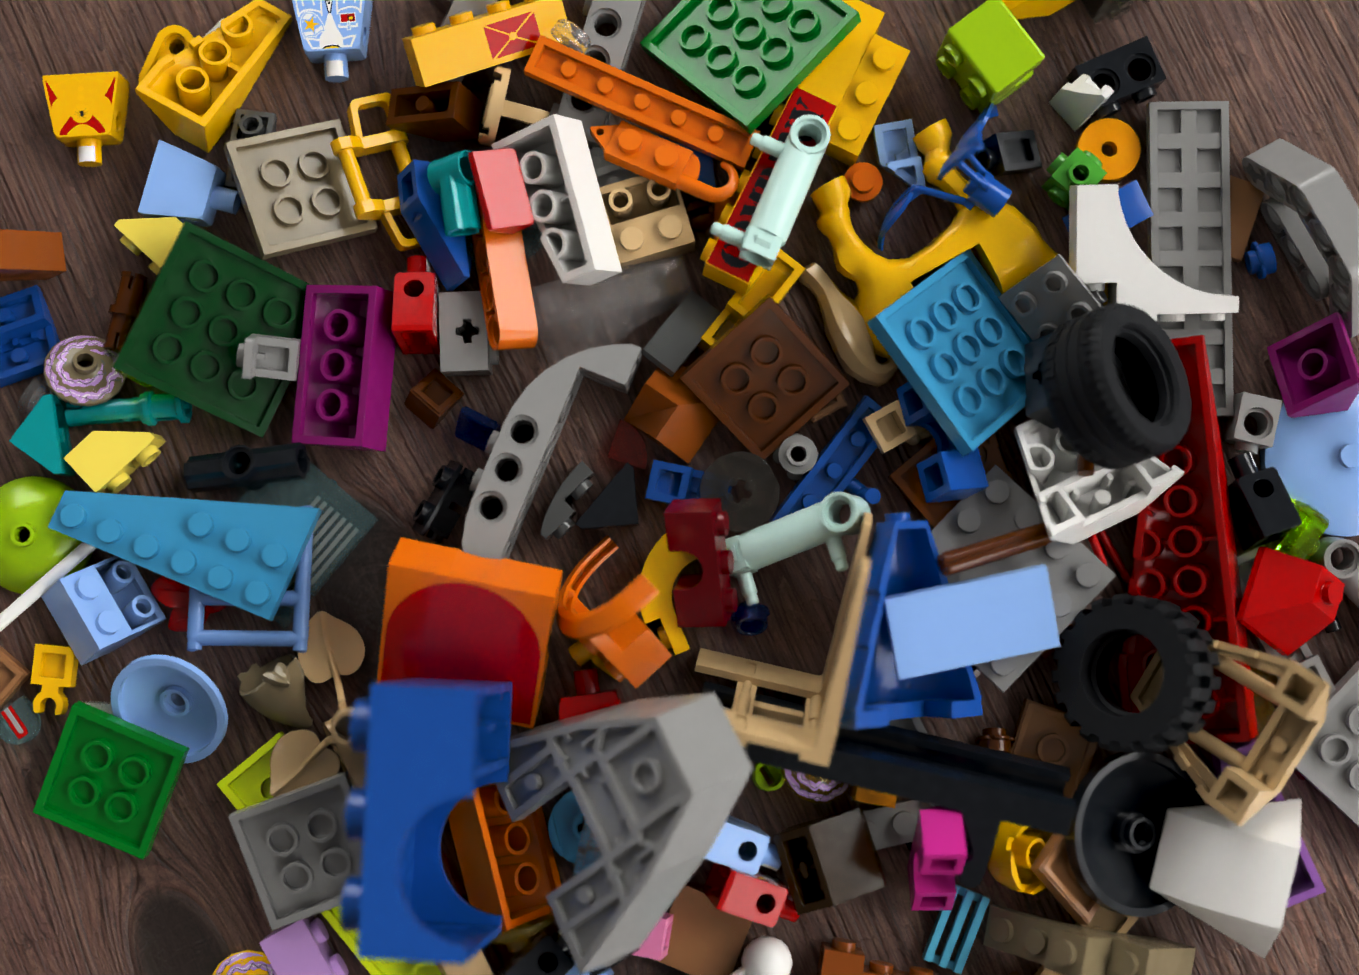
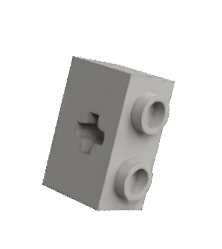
[438,291,499,377]

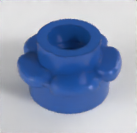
[1244,241,1277,279]

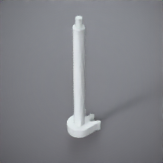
[0,542,96,632]

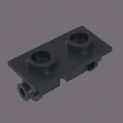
[412,460,475,544]

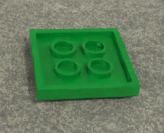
[33,701,190,860]

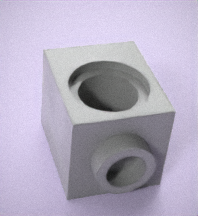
[1221,391,1283,455]

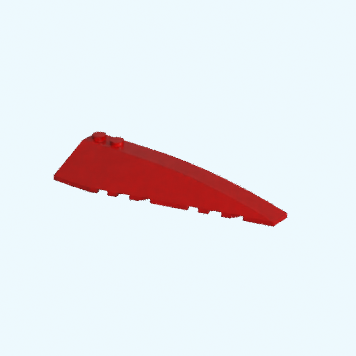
[1118,335,1258,744]

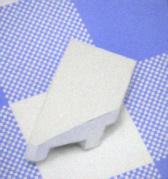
[1049,73,1115,131]

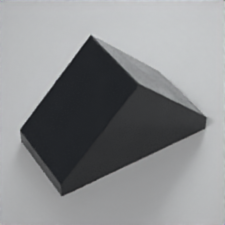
[575,462,639,530]

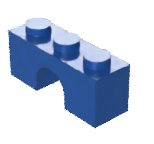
[896,381,989,503]

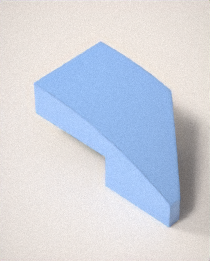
[872,119,926,187]

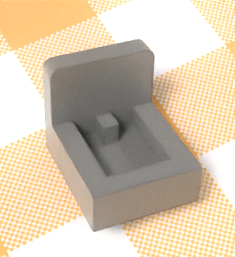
[236,333,301,381]

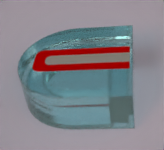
[0,696,41,745]

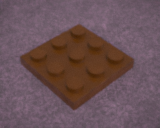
[680,294,850,463]

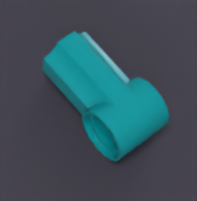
[427,150,481,237]

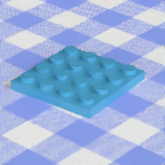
[867,249,1033,457]

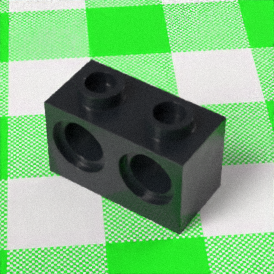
[1067,36,1167,119]

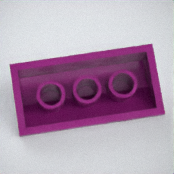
[291,285,396,452]

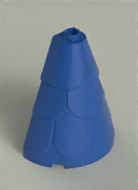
[839,513,983,729]

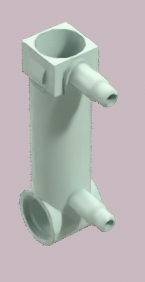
[710,114,831,271]
[725,491,871,607]

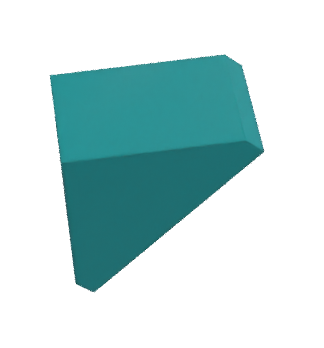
[9,394,76,477]

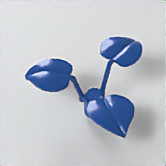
[877,103,1012,251]

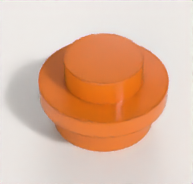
[844,162,883,202]

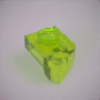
[1275,498,1329,560]

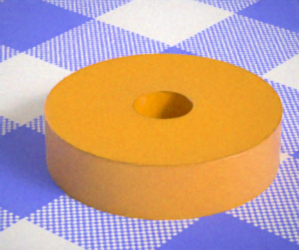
[1075,118,1141,183]

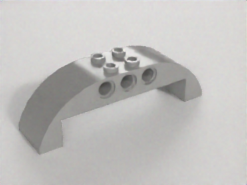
[462,344,642,559]

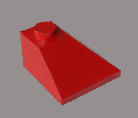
[1236,547,1345,656]

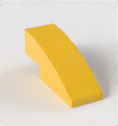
[698,249,806,352]

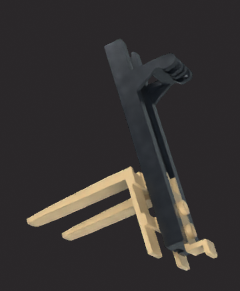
[695,512,1077,889]

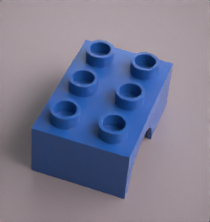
[340,678,513,964]

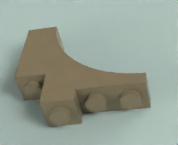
[983,905,1196,975]

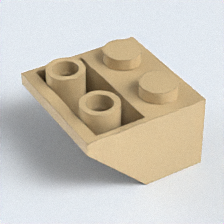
[599,175,696,272]

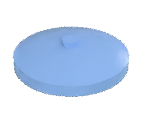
[1260,393,1359,537]

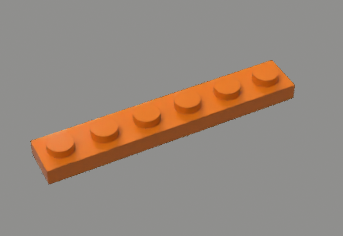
[524,35,760,171]

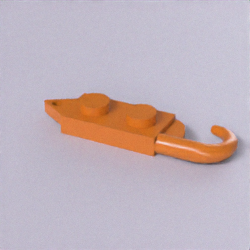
[590,120,740,203]

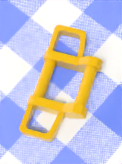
[330,92,421,251]

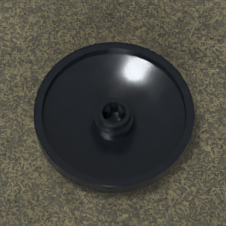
[1065,752,1205,917]

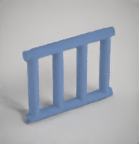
[187,505,313,653]

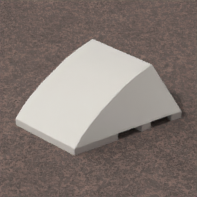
[1014,419,1184,544]
[1149,798,1302,959]

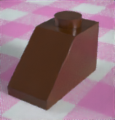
[386,81,483,142]

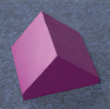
[1267,312,1359,418]

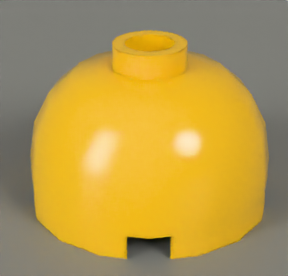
[987,821,1053,894]

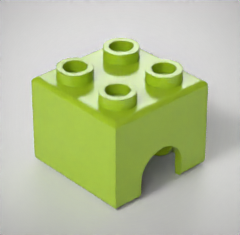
[936,0,1045,113]

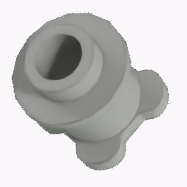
[772,433,819,480]

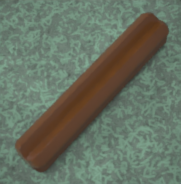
[937,522,1052,576]

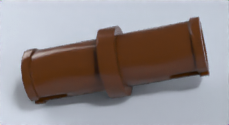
[103,271,147,351]

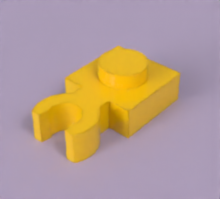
[30,643,79,715]

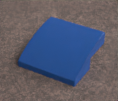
[0,285,60,388]

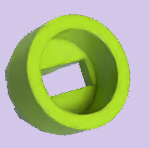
[752,763,786,791]

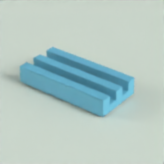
[922,884,990,975]

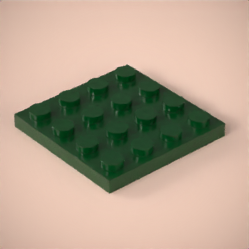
[111,221,311,438]

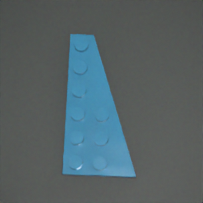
[48,490,323,621]

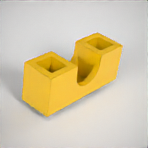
[824,34,910,166]

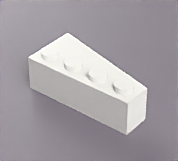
[491,114,622,286]

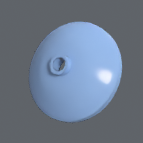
[111,655,228,764]

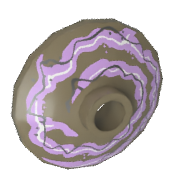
[43,335,126,407]

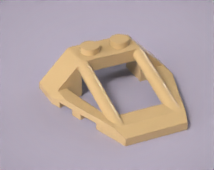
[1129,639,1331,826]

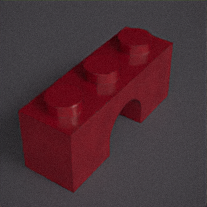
[664,498,738,627]

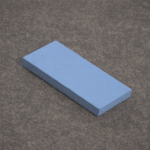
[883,564,1060,680]

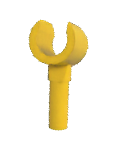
[568,640,616,680]

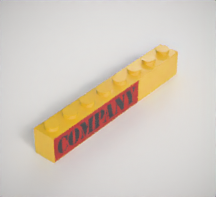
[700,0,885,296]

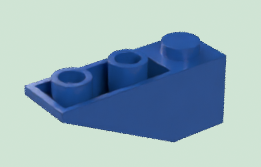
[397,160,471,291]

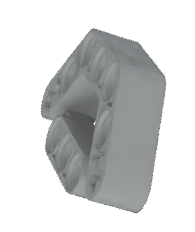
[1242,138,1359,339]

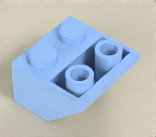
[42,556,167,666]

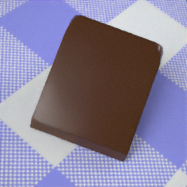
[404,368,464,429]

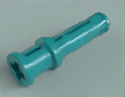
[65,391,192,427]

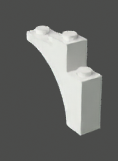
[1069,184,1239,322]

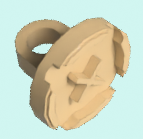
[478,65,550,147]

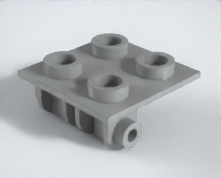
[998,254,1107,341]

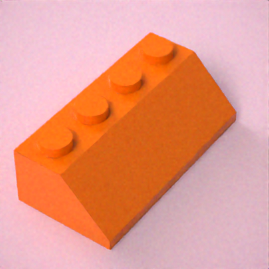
[448,783,562,931]

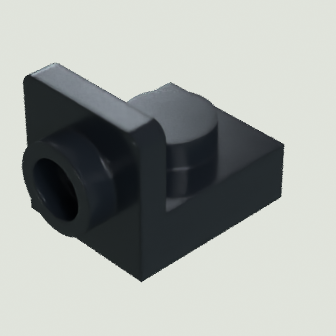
[975,130,1042,179]

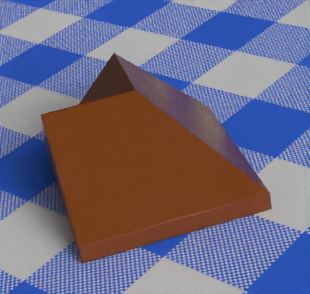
[623,365,719,465]

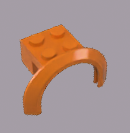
[556,535,673,689]

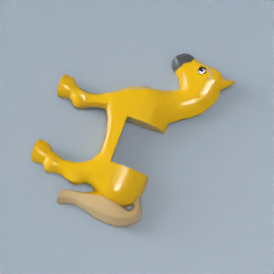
[798,118,1108,387]

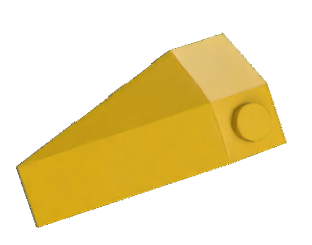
[135,0,292,153]

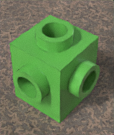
[1042,147,1107,211]

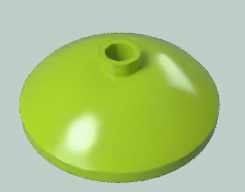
[0,476,93,594]

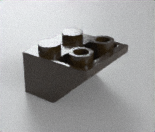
[773,806,887,915]

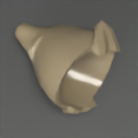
[237,654,313,729]

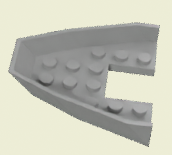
[495,693,754,974]

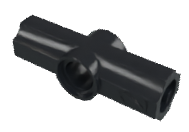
[183,442,310,493]

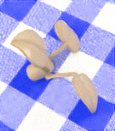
[270,611,365,797]

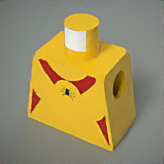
[42,71,130,167]

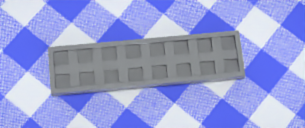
[1146,101,1234,417]

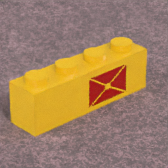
[402,0,573,87]

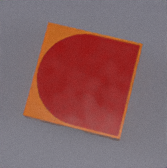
[376,537,563,729]

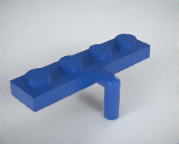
[768,396,882,522]

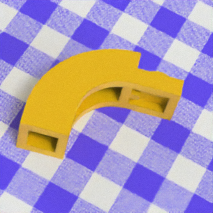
[641,533,697,655]

